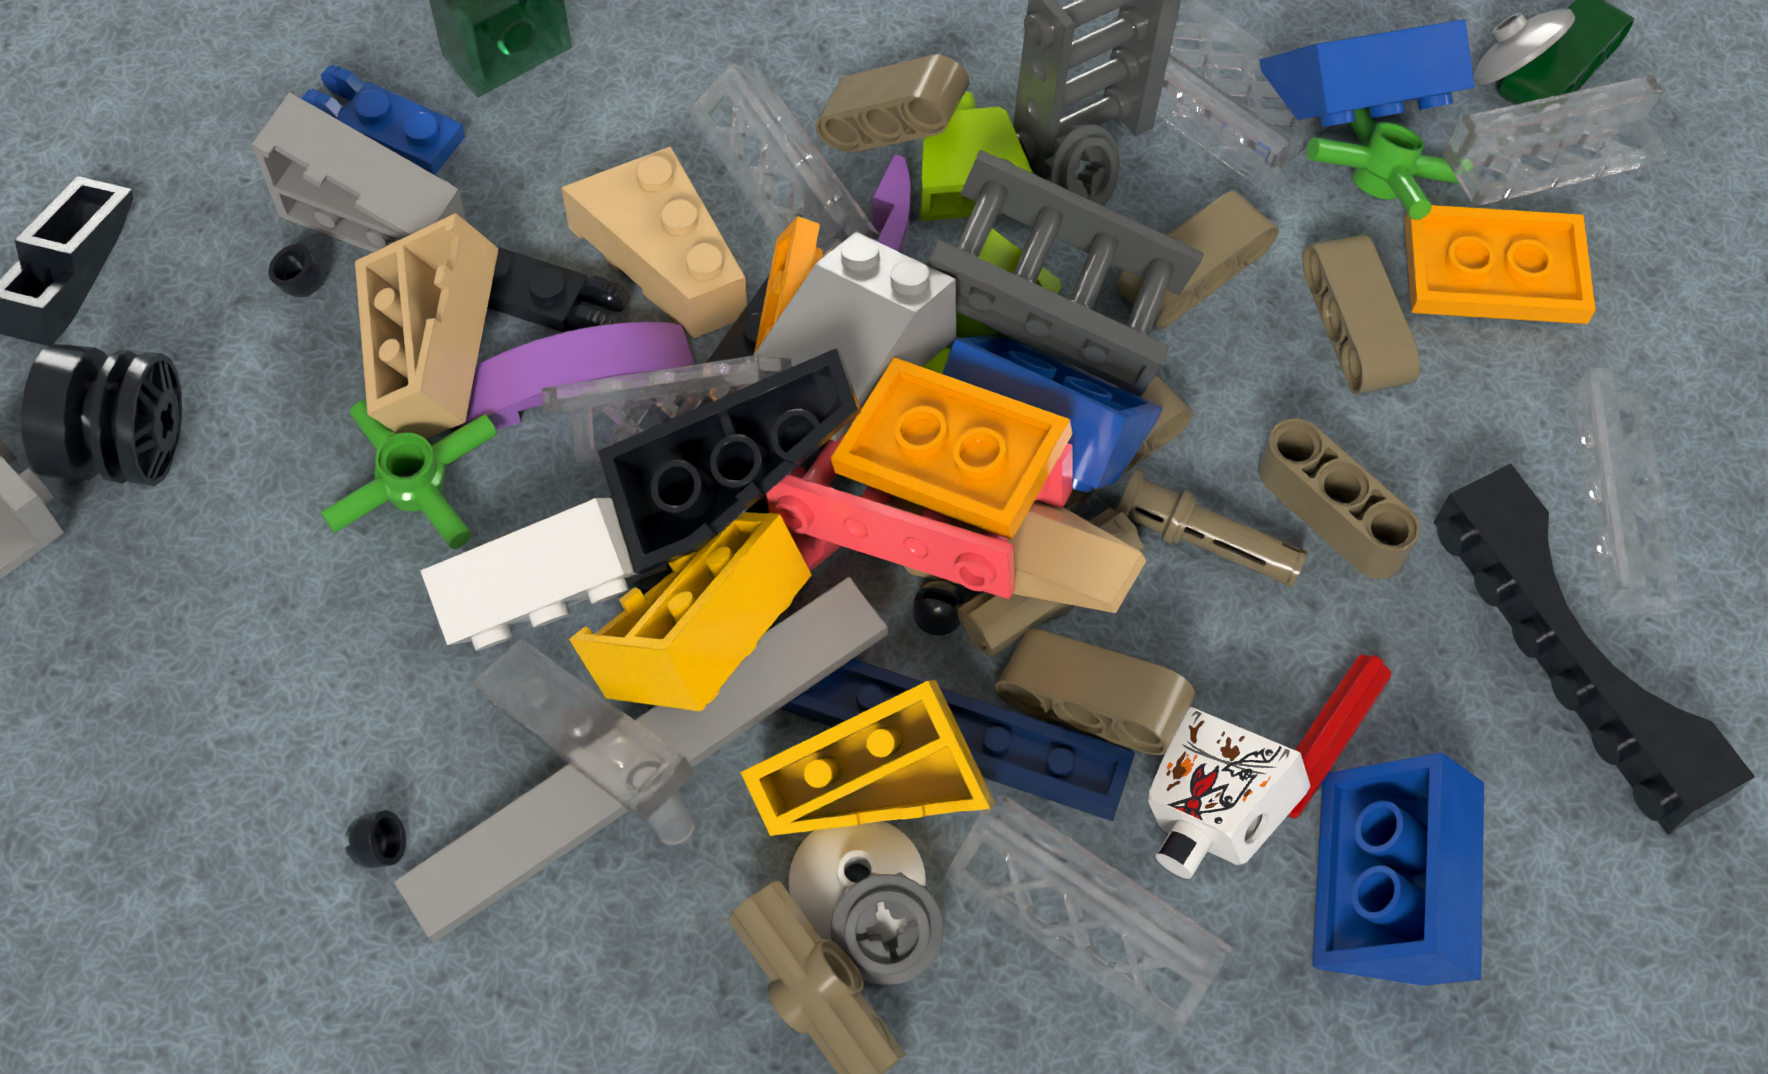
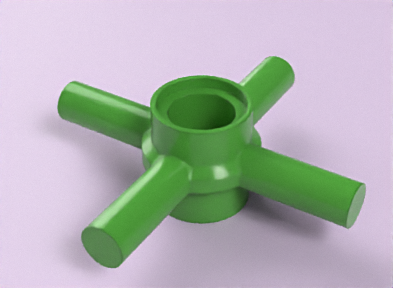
[1307,108,1467,220]
[320,399,497,549]

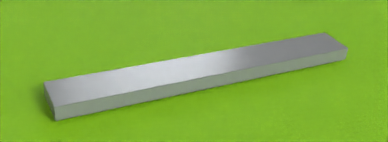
[394,577,888,943]

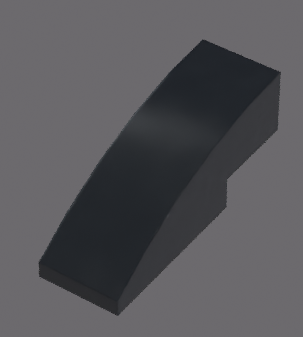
[0,176,133,346]

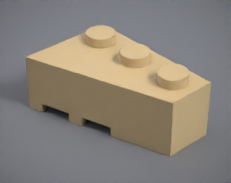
[561,146,747,338]
[355,213,499,439]

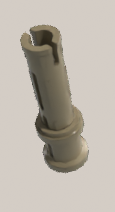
[1116,468,1308,588]

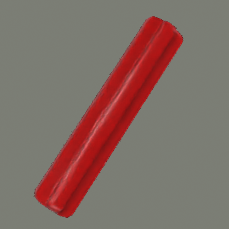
[1287,654,1391,819]

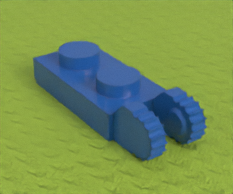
[301,64,465,175]

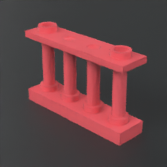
[766,435,1073,600]

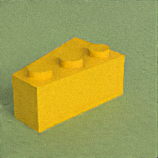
[569,512,812,712]
[740,680,995,836]

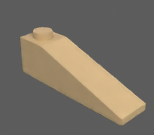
[889,496,1146,613]

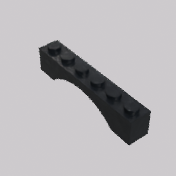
[1434,463,1755,835]

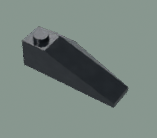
[598,348,861,574]

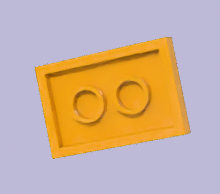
[1404,205,1596,324]
[830,357,1072,540]

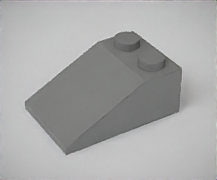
[737,232,957,442]

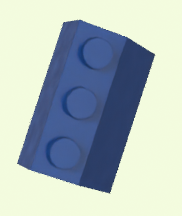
[1259,19,1475,128]
[942,333,1164,492]
[1312,752,1484,986]

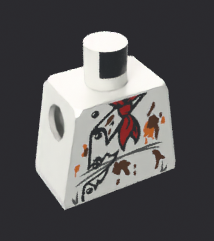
[1148,707,1310,879]

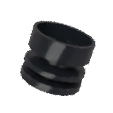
[21,344,182,486]

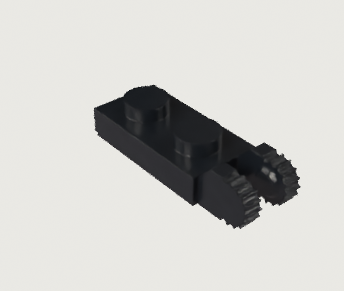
[487,246,630,333]

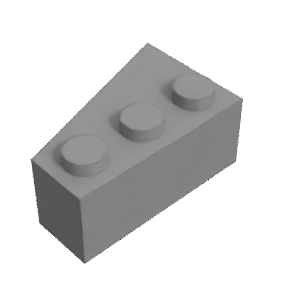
[251,92,467,252]

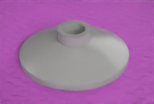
[1473,9,1575,85]

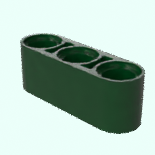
[1498,0,1635,125]

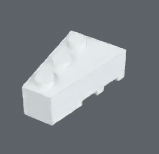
[420,498,668,651]

